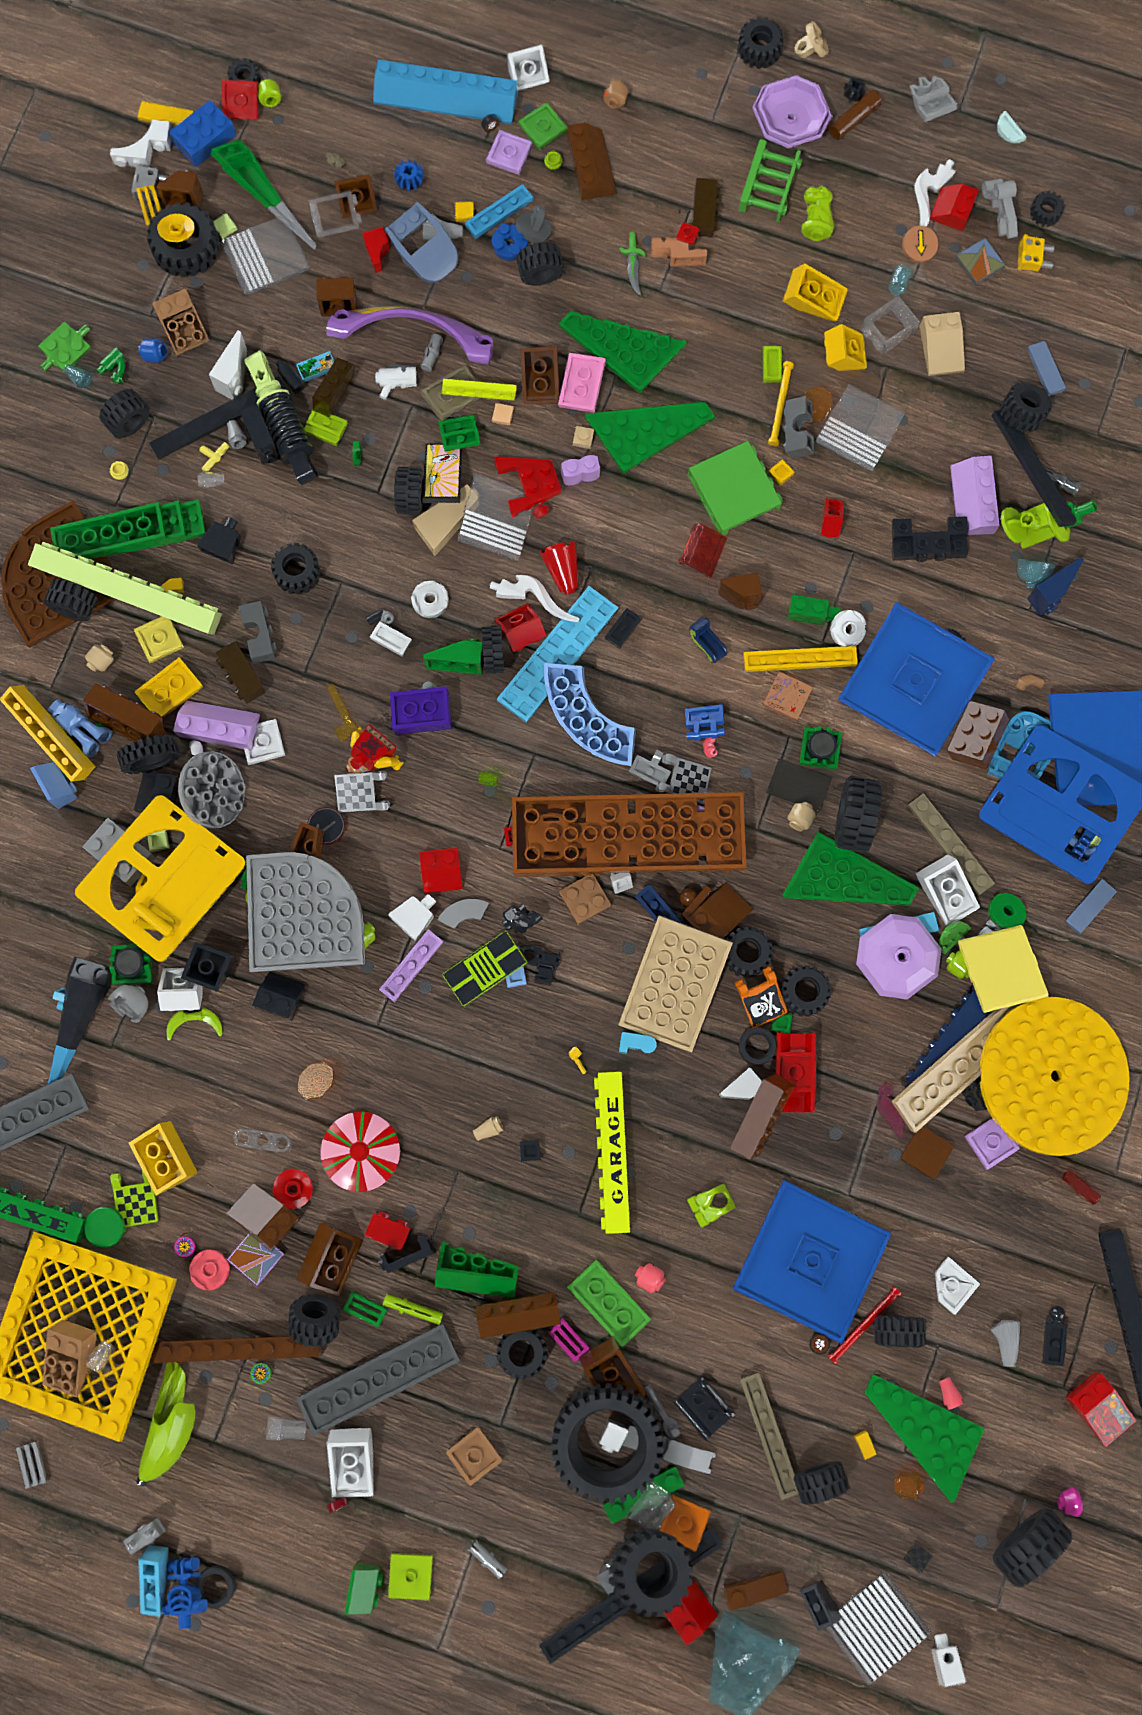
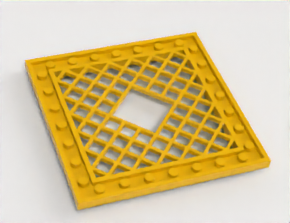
[0,1232,177,1442]

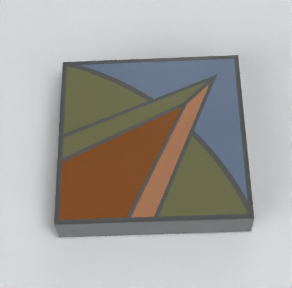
[955,237,1006,285]

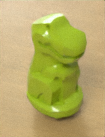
[801,186,834,241]

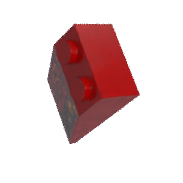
[1065,1372,1136,1447]

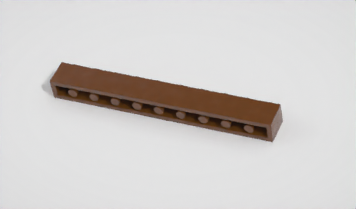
[115,1336,322,1365]

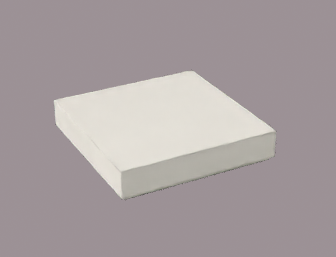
[244,719,285,765]

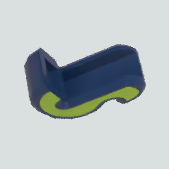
[689,617,728,663]

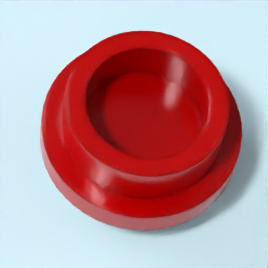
[532,503,549,519]

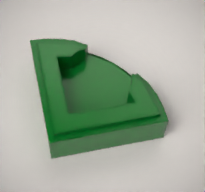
[353,441,362,466]
[770,1014,793,1034]

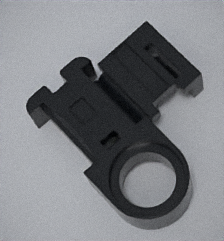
[521,946,560,986]

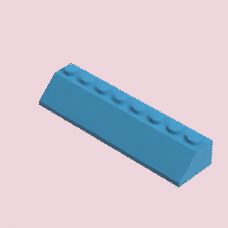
[373,60,518,124]

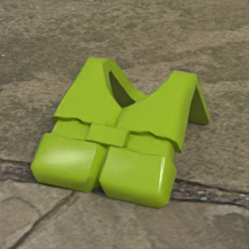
[687,1184,736,1228]

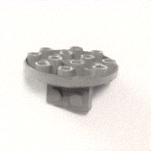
[178,751,246,829]

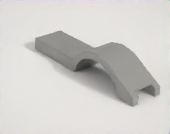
[622,1424,716,1474]

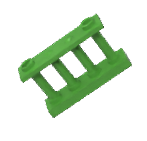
[738,139,802,222]

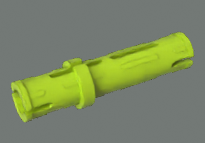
[382,1293,444,1325]

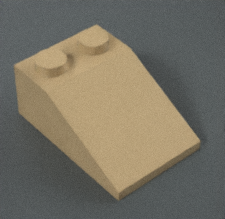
[919,312,965,376]

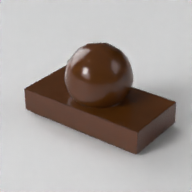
[679,885,711,922]

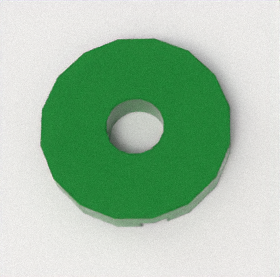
[988,893,1026,929]

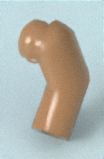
[1016,675,1045,691]

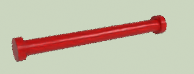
[827,1286,902,1365]

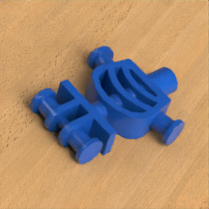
[161,1557,208,1629]

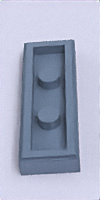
[1027,341,1066,396]
[1064,879,1117,934]

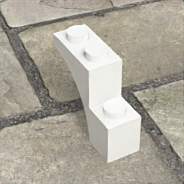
[110,120,172,167]

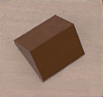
[334,174,377,218]

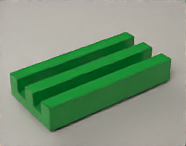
[343,1291,388,1328]

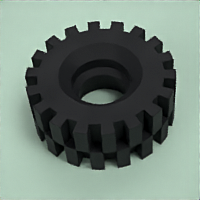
[482,625,504,674]

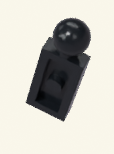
[1042,1305,1067,1367]

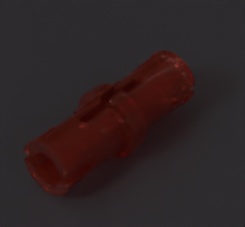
[1061,1169,1101,1205]

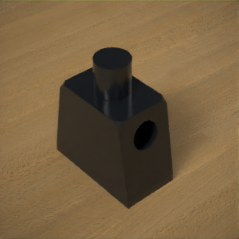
[197,517,241,565]

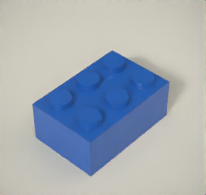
[169,100,236,167]

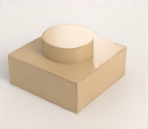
[573,426,594,449]

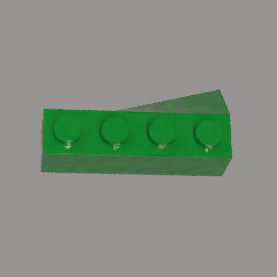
[435,1241,519,1298]

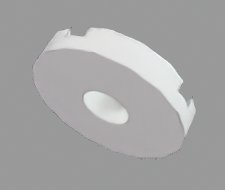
[411,581,449,618]
[830,610,866,647]

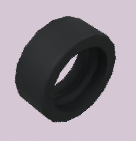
[738,1027,777,1065]
[195,1565,236,1609]

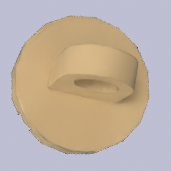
[795,22,829,58]

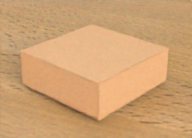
[492,403,514,426]

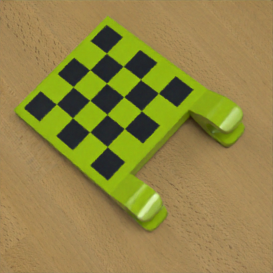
[110,1170,159,1227]

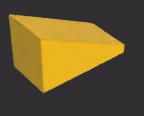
[854,1430,877,1460]

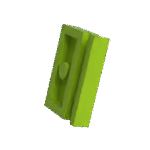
[303,410,348,446]

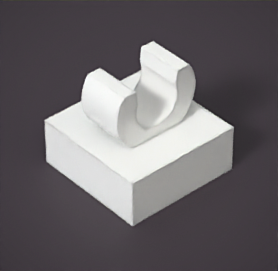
[610,873,633,894]

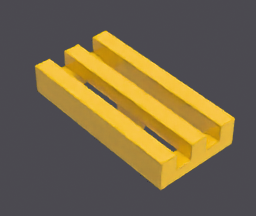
[136,184,161,225]

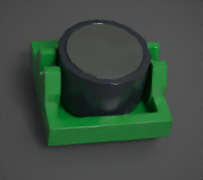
[799,726,842,770]
[109,945,153,985]

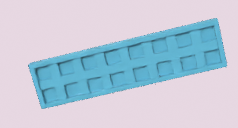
[497,586,618,723]

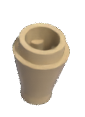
[473,1116,504,1141]

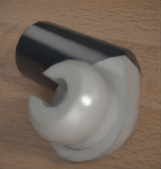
[366,609,394,625]

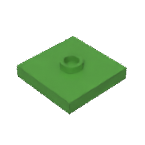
[518,103,567,150]

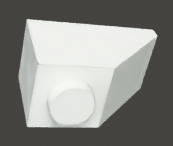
[719,1068,762,1100]
[599,1418,629,1453]

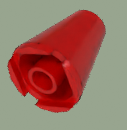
[540,541,578,595]

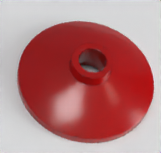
[273,1169,313,1209]

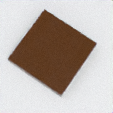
[900,1126,955,1180]

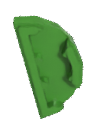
[939,921,971,954]

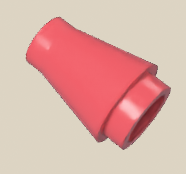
[939,1378,964,1410]

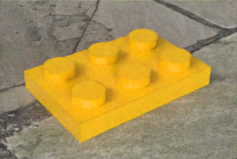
[135,657,203,719]

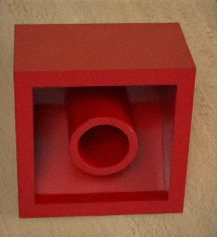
[930,184,979,231]
[494,603,546,652]
[419,848,463,894]
[664,1580,719,1645]

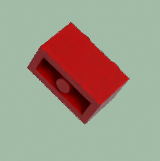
[364,1211,412,1251]

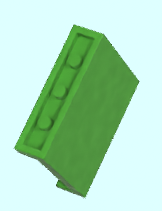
[688,441,782,537]

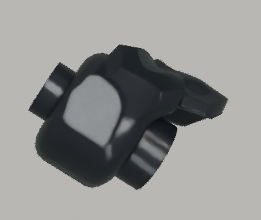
[502,904,543,934]

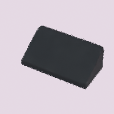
[800,1580,841,1631]

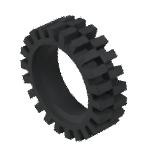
[116,735,180,774]

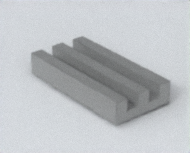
[16,1441,48,1489]

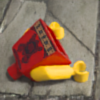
[350,724,404,771]

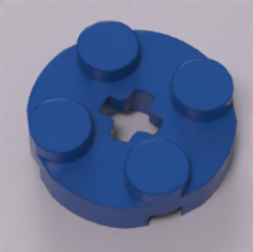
[492,224,528,261]

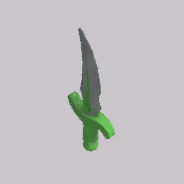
[620,232,646,295]

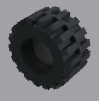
[738,17,784,69]
[516,242,565,286]
[1000,382,1052,432]
[99,389,150,439]
[394,467,424,515]
[271,543,321,595]
[44,579,98,622]
[725,926,773,978]
[780,965,832,1017]
[288,1293,340,1347]
[874,1316,926,1347]
[496,1329,547,1379]
[793,1461,850,1505]

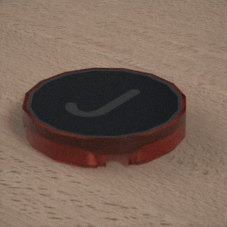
[307,807,345,845]

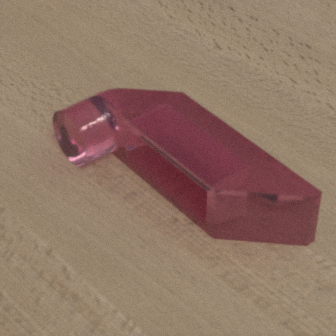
[876,1083,904,1138]

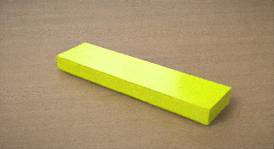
[442,379,516,400]

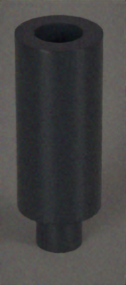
[276,360,305,394]

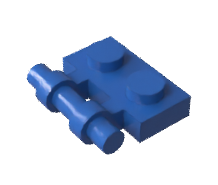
[685,704,725,741]

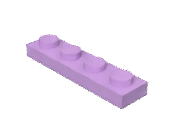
[379,929,444,1002]

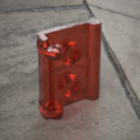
[678,523,727,578]

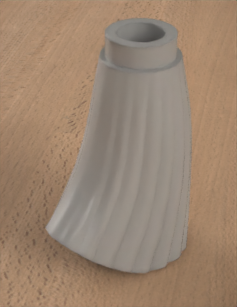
[423,214,463,240]
[991,1320,1020,1367]

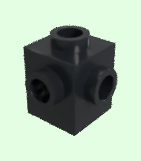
[962,1080,987,1111]

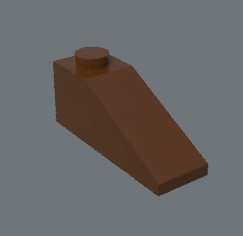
[723,1571,788,1611]

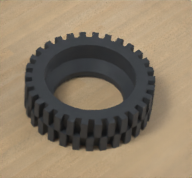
[551,1383,663,1504]

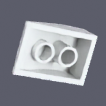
[209,330,247,400]
[915,855,980,926]
[327,1428,374,1497]

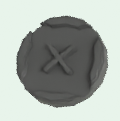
[516,205,551,243]

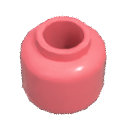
[635,1263,666,1294]

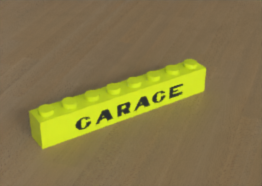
[594,1072,630,1234]

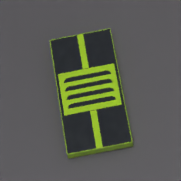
[442,931,528,1007]

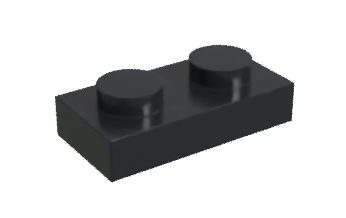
[605,608,642,649]

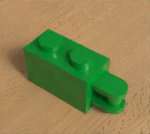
[787,595,842,625]

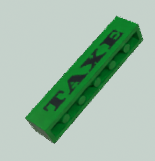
[0,1187,86,1243]

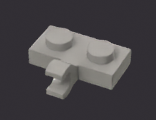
[629,750,671,786]

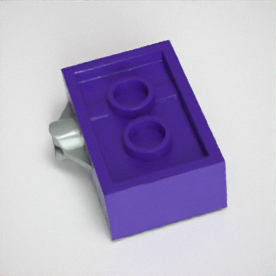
[390,681,452,735]

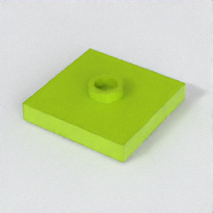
[388,1553,433,1600]

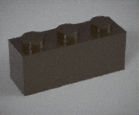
[692,178,720,238]
[312,357,354,417]
[215,641,266,704]

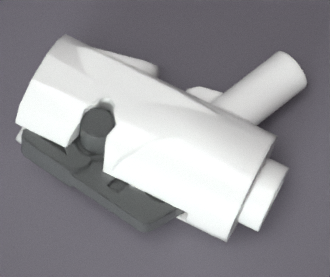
[376,364,417,400]

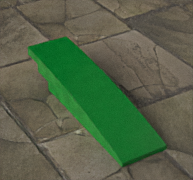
[50,499,206,559]

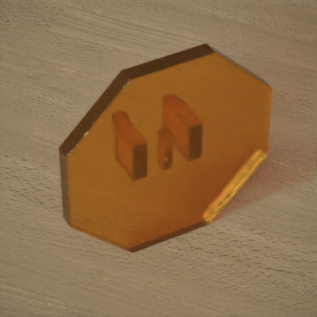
[802,386,833,424]
[297,1062,335,1100]

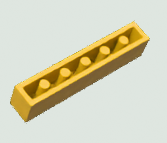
[0,685,96,782]

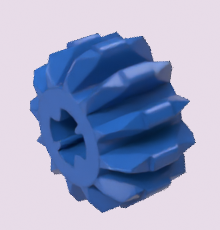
[393,159,424,192]

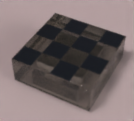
[903,1542,933,1573]

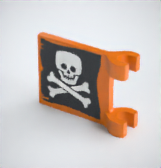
[735,967,788,1028]

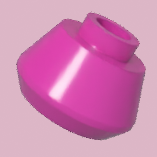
[1057,1487,1083,1517]

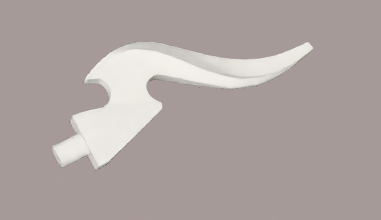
[915,160,955,227]
[490,575,580,623]

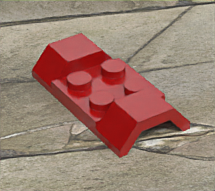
[776,1033,817,1113]

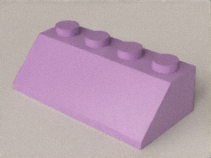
[950,456,999,535]
[173,701,260,751]

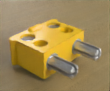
[1017,234,1054,272]

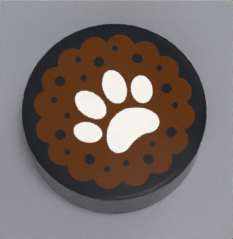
[481,114,499,133]
[809,1334,830,1355]

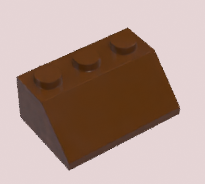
[296,1223,363,1296]

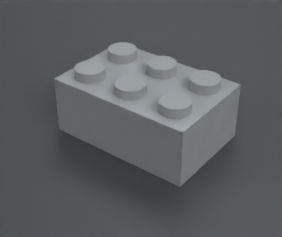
[82,818,156,887]

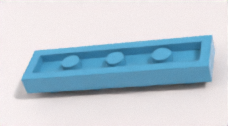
[465,184,533,239]

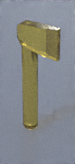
[327,684,358,742]

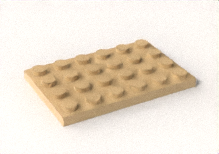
[619,915,733,1052]

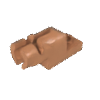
[651,237,707,267]

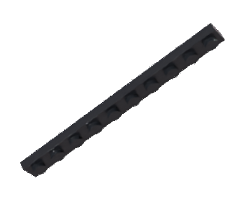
[539,1526,723,1664]

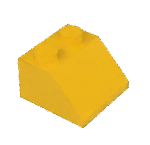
[824,324,867,371]

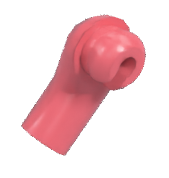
[702,736,719,758]

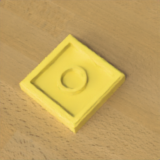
[134,616,184,663]

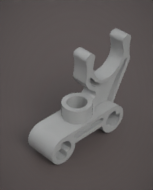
[982,179,1018,238]

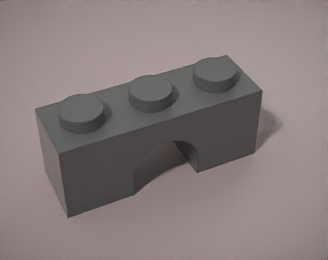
[784,396,814,459]
[239,601,277,664]

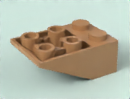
[152,289,210,355]
[42,1320,97,1397]

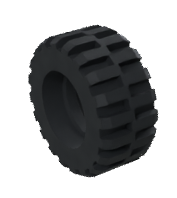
[147,203,220,277]
[835,776,882,853]
[992,1507,1073,1587]
[609,1528,693,1617]

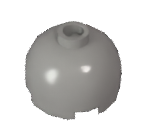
[108,985,148,1023]

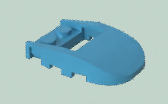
[987,712,1051,779]

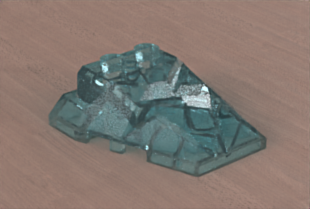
[709,1611,800,1715]

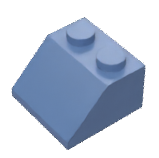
[30,762,78,809]

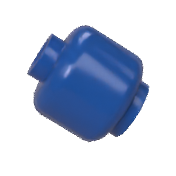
[138,338,167,363]

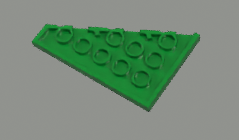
[559,311,687,394]
[585,402,715,474]
[781,832,919,906]
[864,1374,985,1503]

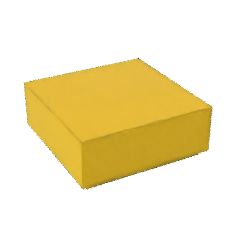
[455,202,474,222]
[768,459,795,486]

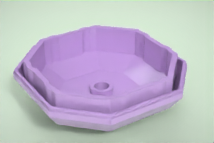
[753,76,832,148]
[856,914,942,999]

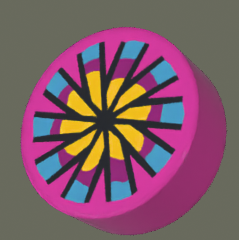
[174,1237,196,1257]

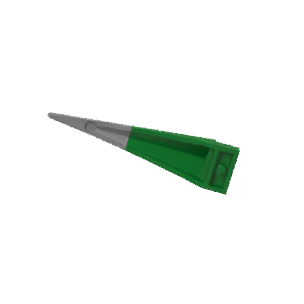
[211,139,316,249]

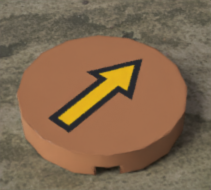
[902,225,938,263]

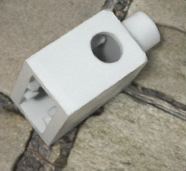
[388,894,436,942]
[932,1633,966,1687]

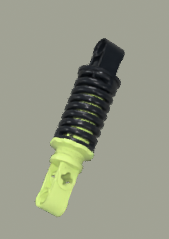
[244,350,318,486]

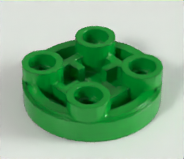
[84,1207,126,1248]

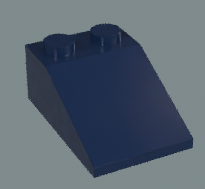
[1027,557,1084,616]

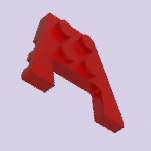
[494,457,561,518]

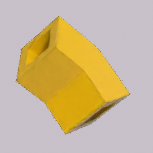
[161,578,184,593]

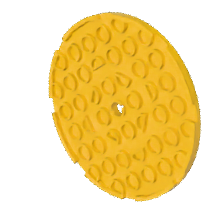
[980,997,1129,1156]

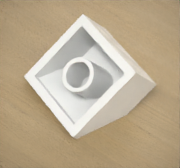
[157,968,202,1011]

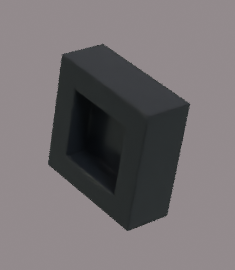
[520,1140,541,1162]

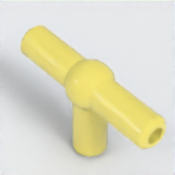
[200,442,229,473]

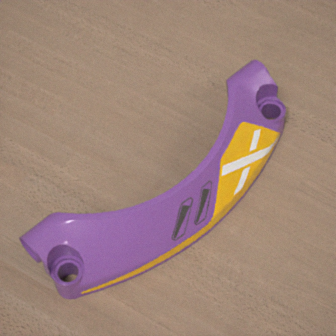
[326,306,493,365]

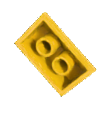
[129,1121,198,1195]

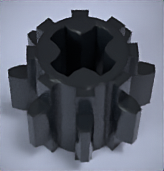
[844,78,865,102]

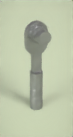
[644,1384,680,1439]

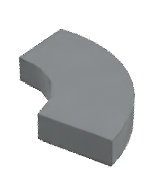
[437,899,489,929]

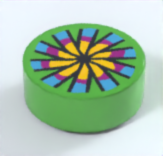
[250,1363,272,1384]

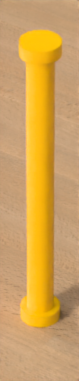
[768,361,794,446]

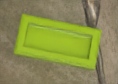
[763,346,782,383]

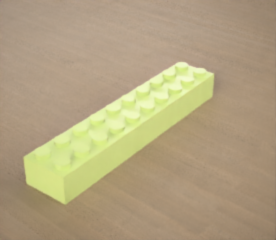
[28,542,222,635]

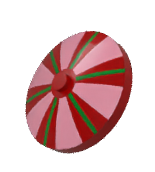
[321,1112,400,1192]

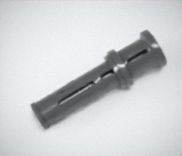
[1025,469,1082,497]

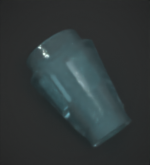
[64,364,91,388]

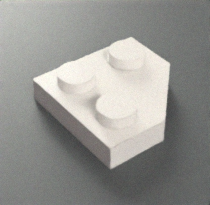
[935,1257,980,1315]

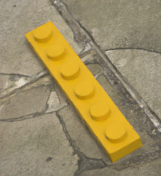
[743,646,858,672]

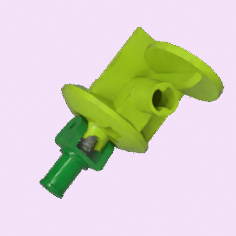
[1001,500,1098,549]

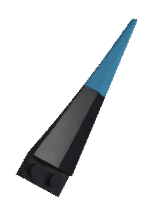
[48,956,111,1084]

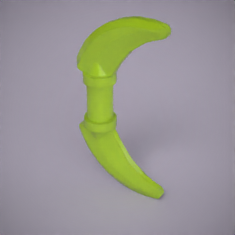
[166,1008,222,1040]

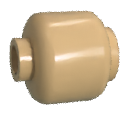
[85,643,114,672]
[787,802,816,831]

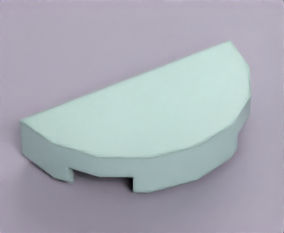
[997,111,1026,143]

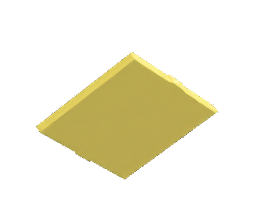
[958,925,1048,1013]

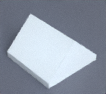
[508,45,549,90]

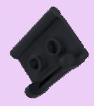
[674,1376,735,1440]

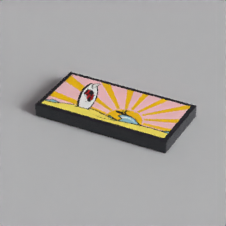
[423,443,462,503]

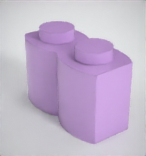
[561,455,600,485]

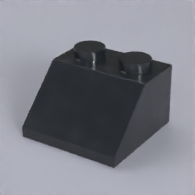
[134,773,179,817]
[181,942,235,992]
[252,971,306,1021]

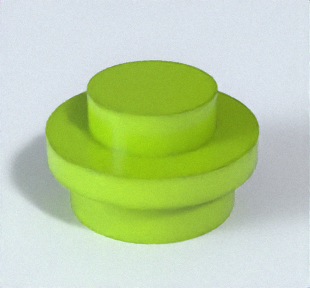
[545,151,562,170]

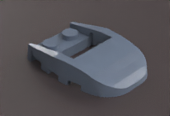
[385,202,459,283]

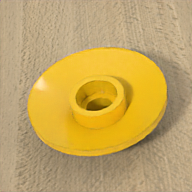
[157,214,195,242]

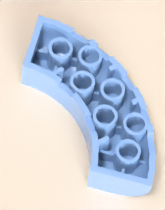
[544,663,636,766]

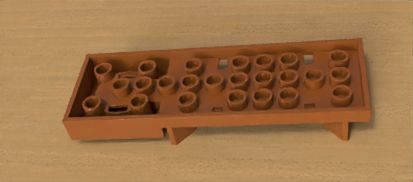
[512,792,746,877]

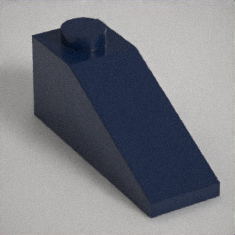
[635,884,685,925]

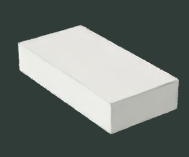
[370,621,412,657]

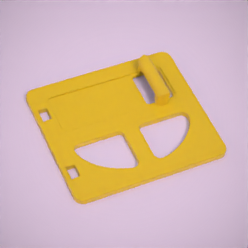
[75,795,246,962]

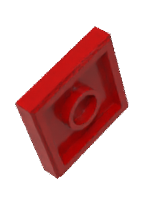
[222,80,258,120]

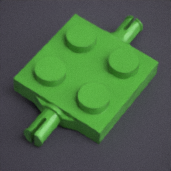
[38,322,91,373]

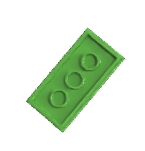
[567,1260,651,1348]

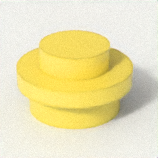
[110,461,129,480]

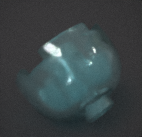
[1016,559,1055,589]

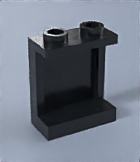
[378,1235,435,1274]

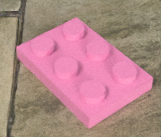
[558,353,606,413]

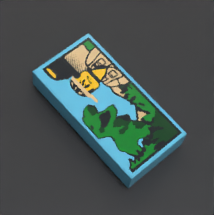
[296,351,334,382]

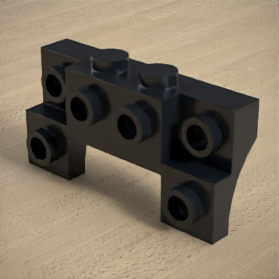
[891,516,968,562]

